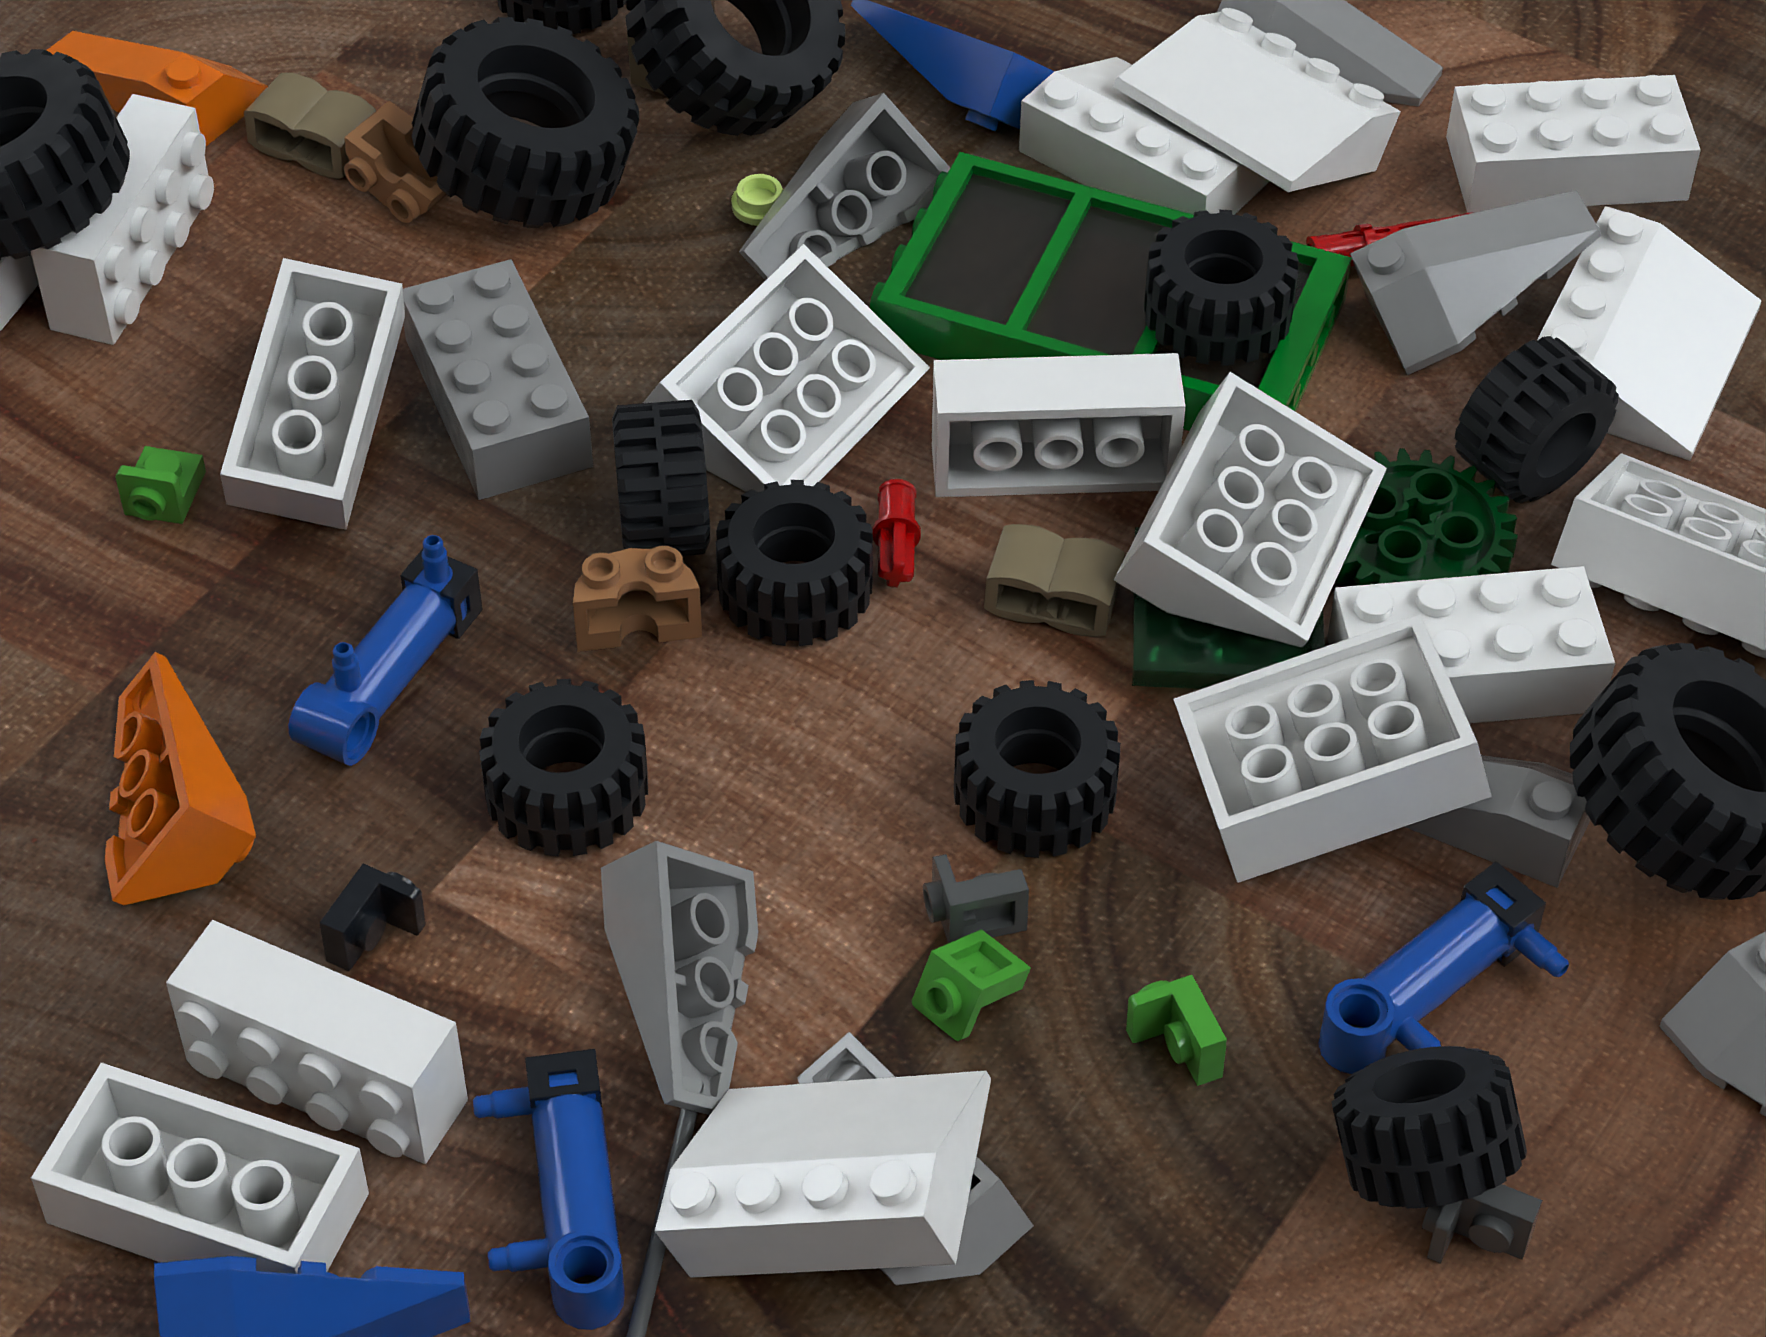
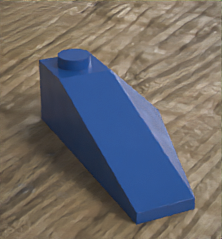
[850,0,1054,132]
[154,1256,470,1337]

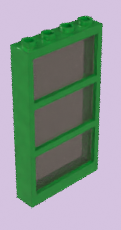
[870,152,1352,431]

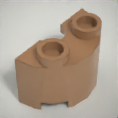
[344,101,447,223]
[573,546,702,652]

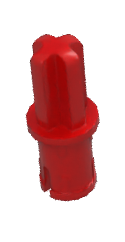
[872,479,921,588]

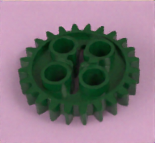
[1335,448,1518,586]

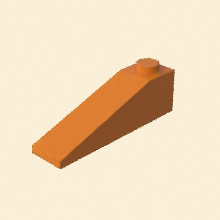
[46,31,268,146]
[104,652,256,906]

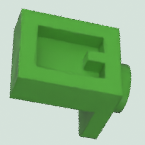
[115,446,206,524]
[912,929,1031,1041]
[1126,975,1227,1086]

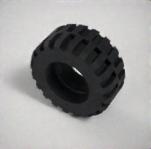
[625,0,845,136]
[412,17,639,228]
[0,49,130,261]
[1570,643,1766,900]

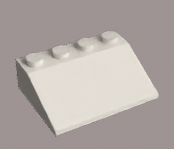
[1113,8,1401,192]
[1019,57,1269,215]
[1537,206,1761,461]
[643,244,930,492]
[1114,372,1387,647]
[1551,453,1766,658]
[1174,614,1492,883]
[655,1071,991,1278]

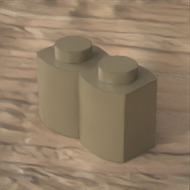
[244,73,376,179]
[984,524,1125,637]

